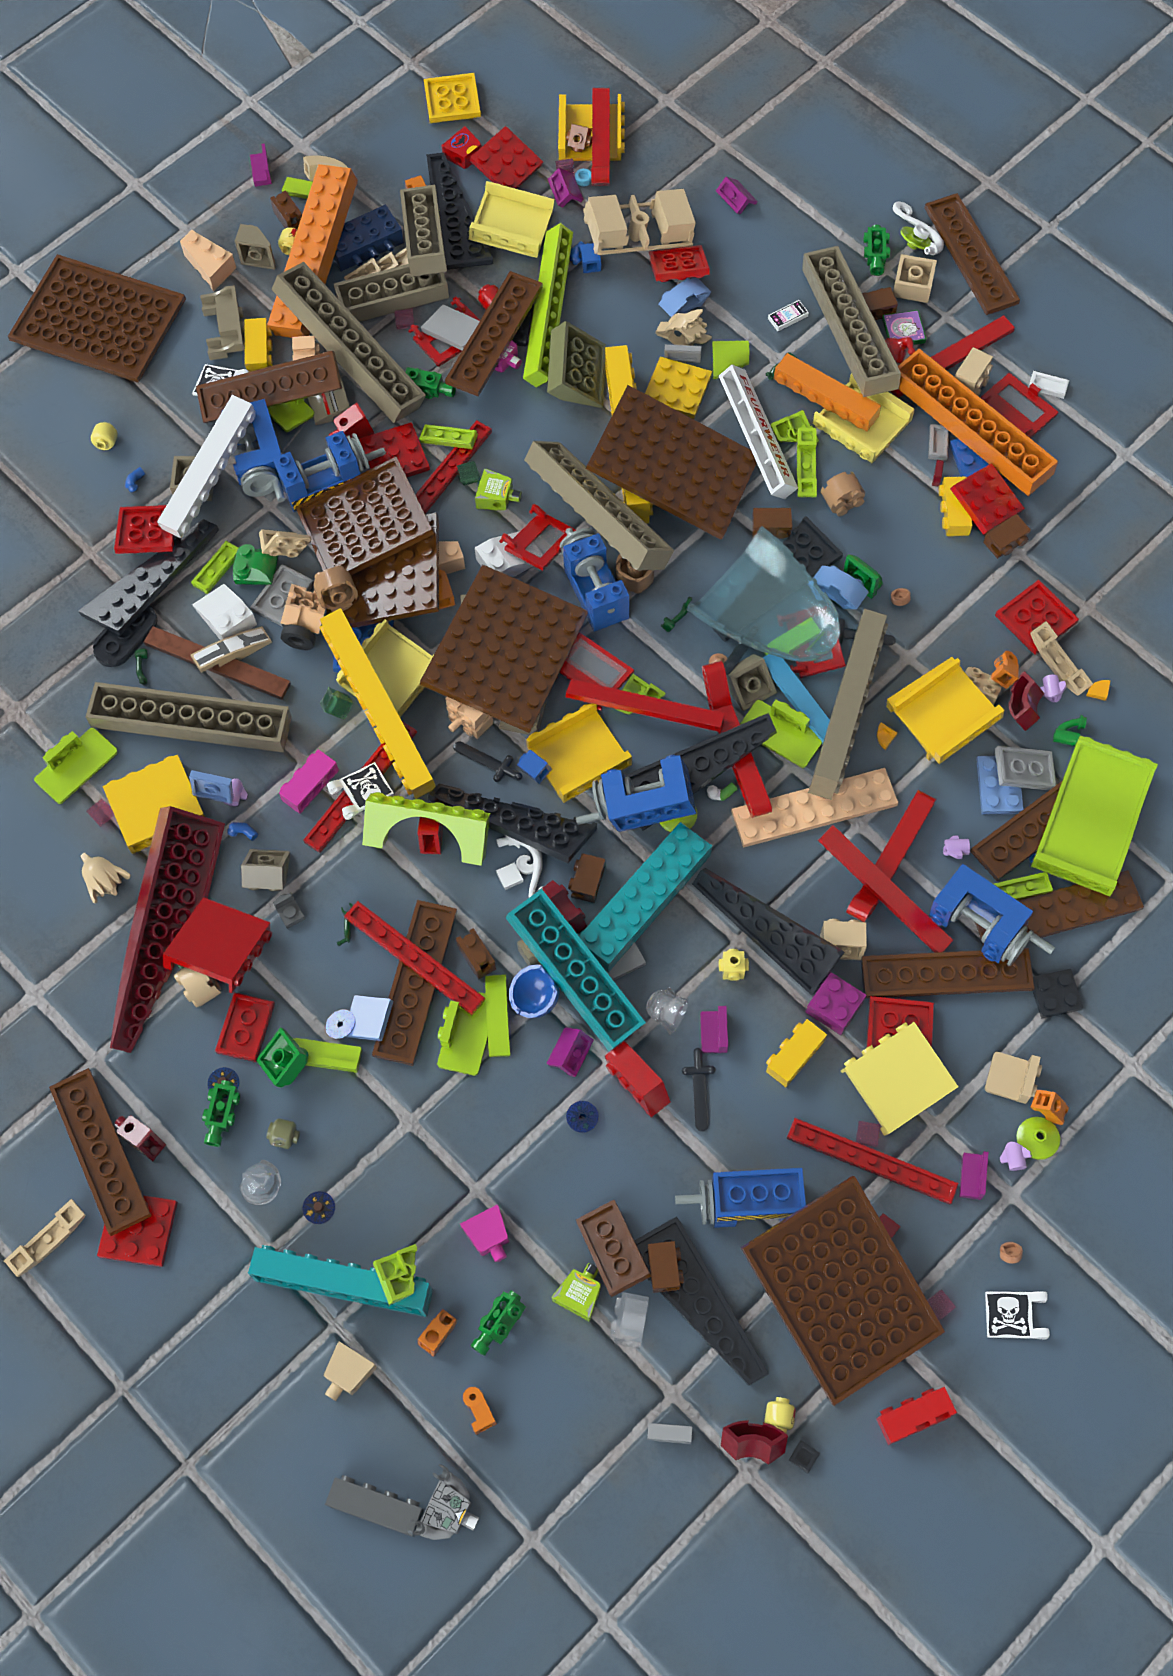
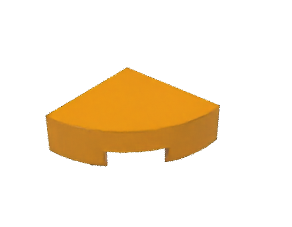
[1086,680,1110,701]
[877,722,897,750]

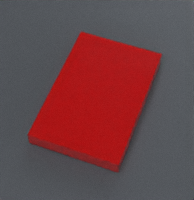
[215,992,275,1062]

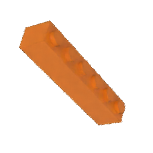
[774,353,881,431]

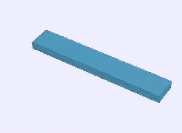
[763,650,830,745]

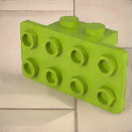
[268,398,314,432]
[740,700,822,768]
[34,728,118,804]
[437,992,488,1076]

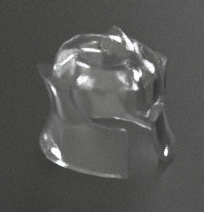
[646,987,688,1035]
[239,1159,281,1205]

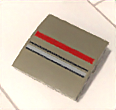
[307,379,350,425]

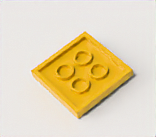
[424,73,481,123]
[645,356,712,419]

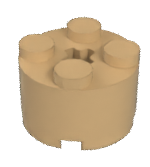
[174,967,222,1008]

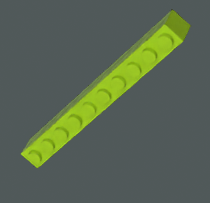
[523,223,573,387]

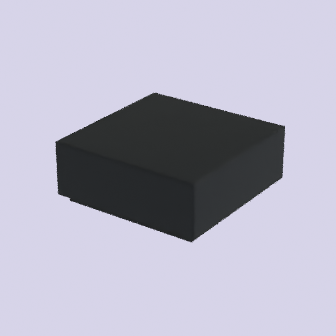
[788,1440,820,1474]

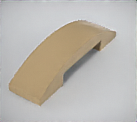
[1030,621,1093,696]
[4,1199,86,1277]

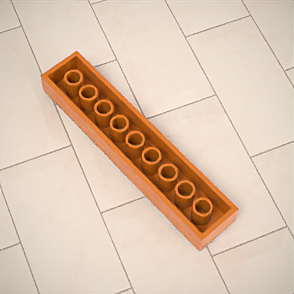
[267,164,358,338]
[898,349,1058,496]

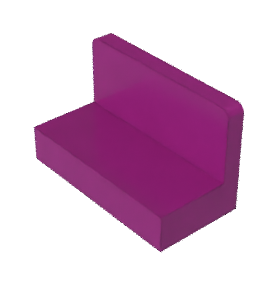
[250,143,272,186]
[548,168,584,208]
[716,177,758,214]
[700,1006,728,1053]
[547,1028,594,1077]
[959,1151,989,1200]

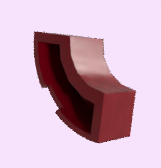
[1009,671,1045,731]
[534,880,587,934]
[720,1420,788,1465]

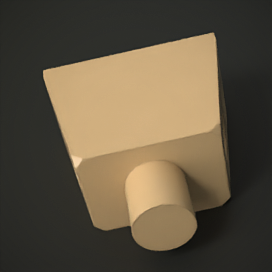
[324,1341,377,1401]

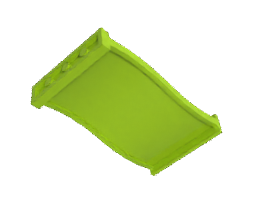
[1031,736,1158,896]

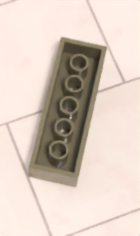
[400,185,447,277]
[334,264,449,322]

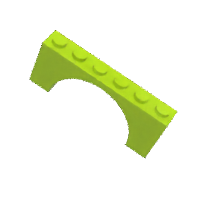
[362,792,490,866]

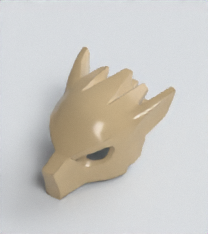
[656,309,712,346]
[81,853,131,903]

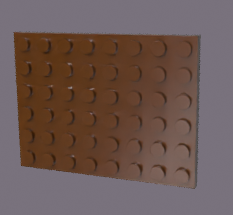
[8,254,186,383]
[585,385,757,540]
[420,564,588,733]
[740,1176,945,1406]

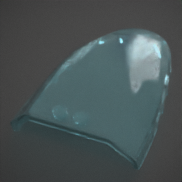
[687,526,841,662]

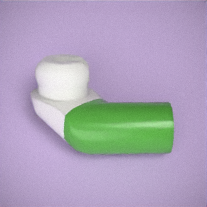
[707,782,737,801]

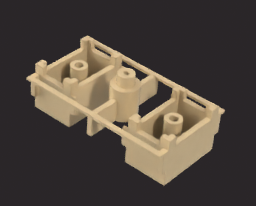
[583,189,696,255]

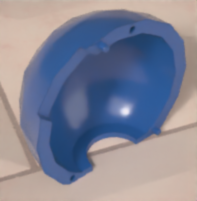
[509,965,560,1018]

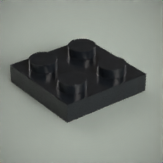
[1033,969,1083,1019]

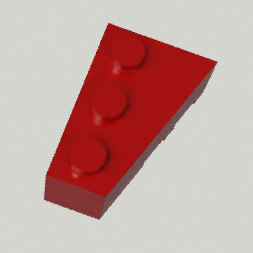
[605,1041,671,1117]
[877,1386,957,1445]

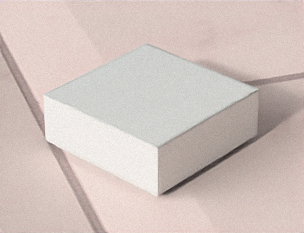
[496,862,523,890]

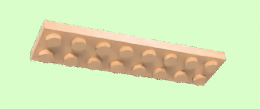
[731,768,898,848]

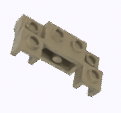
[200,285,245,360]

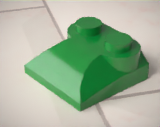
[233,544,279,585]
[843,555,883,599]
[256,1027,309,1088]

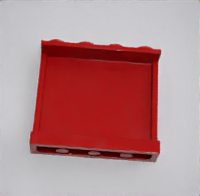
[163,897,272,993]

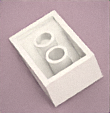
[475,532,542,577]
[192,584,257,640]

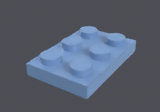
[976,756,1023,814]

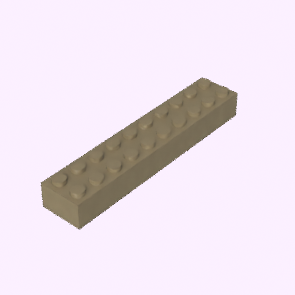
[802,246,901,397]
[272,262,426,423]
[524,441,674,571]
[808,609,888,800]
[86,682,292,752]

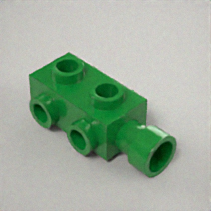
[863,225,890,276]
[405,367,456,399]
[202,1080,240,1147]
[470,1290,526,1356]

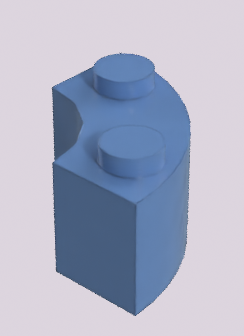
[658,278,711,317]
[810,566,869,609]

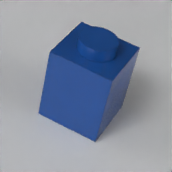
[580,243,601,273]
[517,750,552,784]

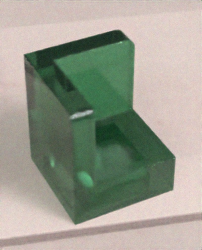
[457,461,481,487]
[320,687,354,719]

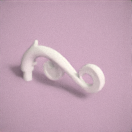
[893,201,944,255]
[496,835,543,897]

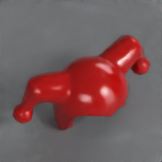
[885,337,916,364]

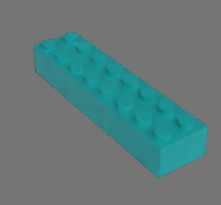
[579,822,712,973]
[506,888,646,1051]
[248,1245,433,1317]

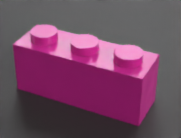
[279,749,339,814]

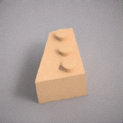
[180,230,236,291]
[439,541,465,574]

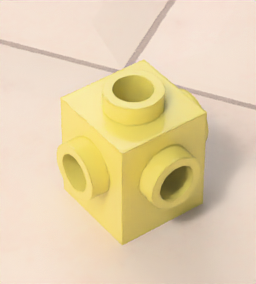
[719,949,749,981]

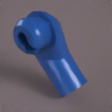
[569,241,584,265]
[125,467,145,493]
[227,822,258,841]

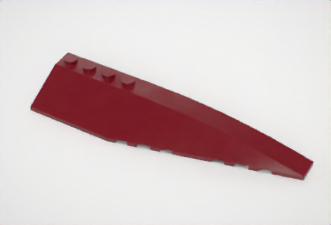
[110,806,225,1053]

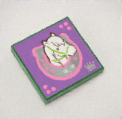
[882,310,926,345]

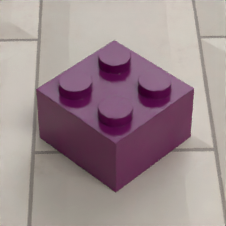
[806,972,866,1035]

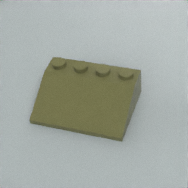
[547,321,606,408]

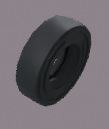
[281,624,316,650]

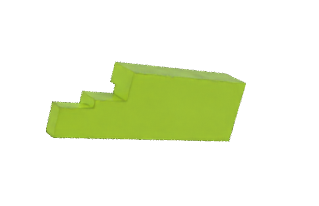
[293,1038,362,1073]

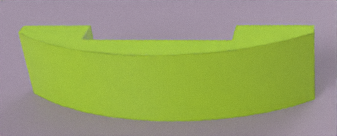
[797,428,817,497]
[485,975,510,1057]

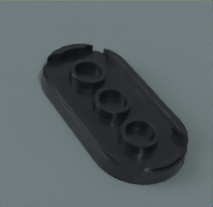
[93,605,158,667]

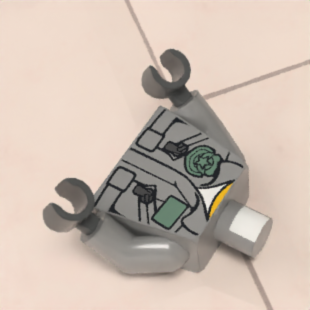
[408,1464,480,1540]

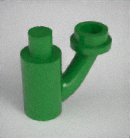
[1053,715,1087,746]

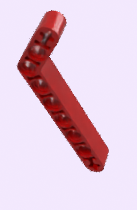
[591,88,610,186]
[702,661,772,818]
[846,790,936,922]

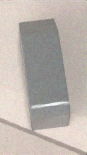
[647,1423,692,1444]

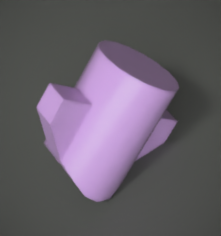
[1040,675,1067,702]
[223,778,248,806]
[943,836,970,859]
[1000,1142,1032,1171]

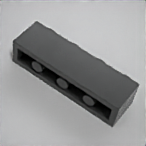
[325,1475,424,1537]

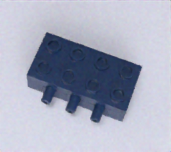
[333,204,404,272]

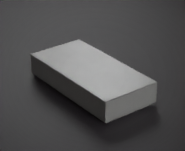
[664,344,701,363]
[928,424,949,461]

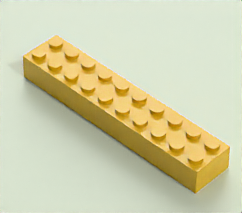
[605,345,653,523]
[319,608,436,799]

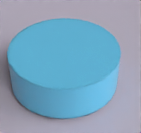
[575,169,591,187]

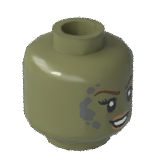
[266,1118,300,1149]

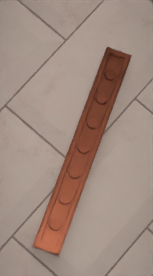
[144,626,291,700]

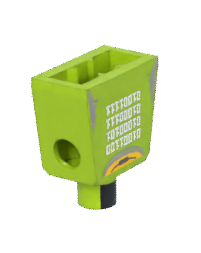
[475,469,522,510]
[552,1263,601,1322]

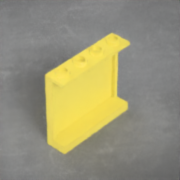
[469,181,555,258]
[813,373,915,463]
[336,619,434,717]
[841,1022,958,1136]

